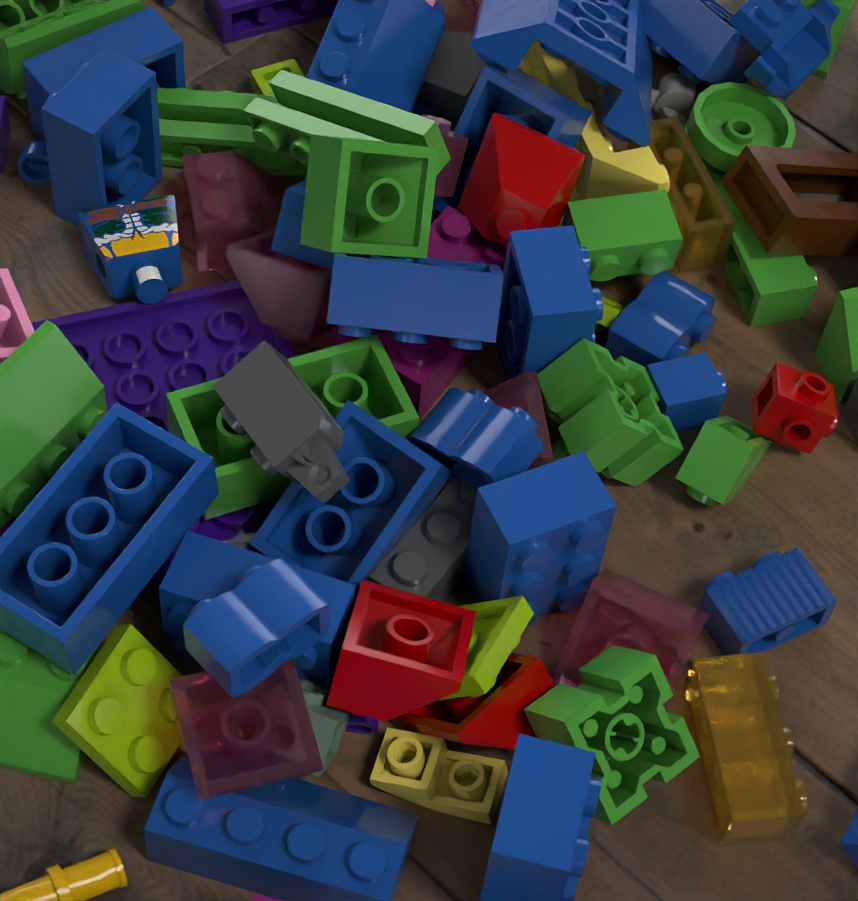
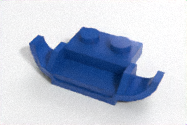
[728,0,841,101]

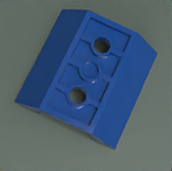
[470,0,653,148]

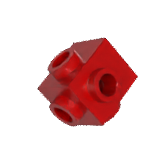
[752,362,839,454]

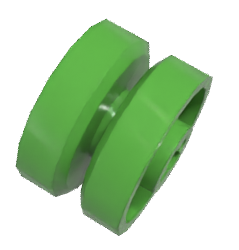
[674,82,796,198]

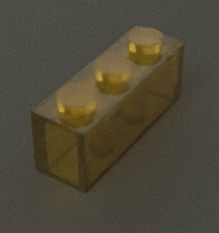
[626,116,736,272]
[683,652,808,847]

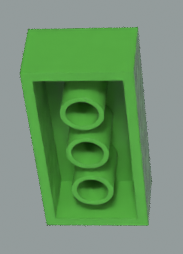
[166,334,419,520]

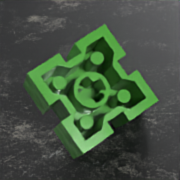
[535,338,685,487]
[524,645,701,825]

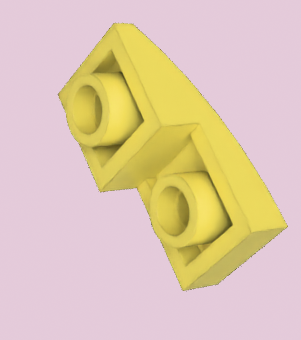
[369,727,508,825]

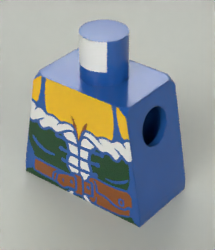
[77,195,183,304]

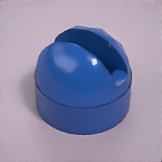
[17,140,51,185]

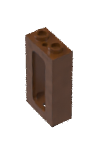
[720,145,858,256]

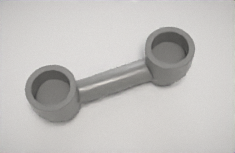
[567,60,696,114]

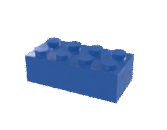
[0,402,219,675]

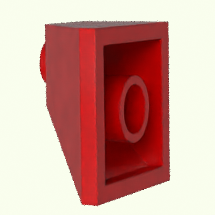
[458,112,587,248]
[326,579,476,722]
[391,653,555,750]

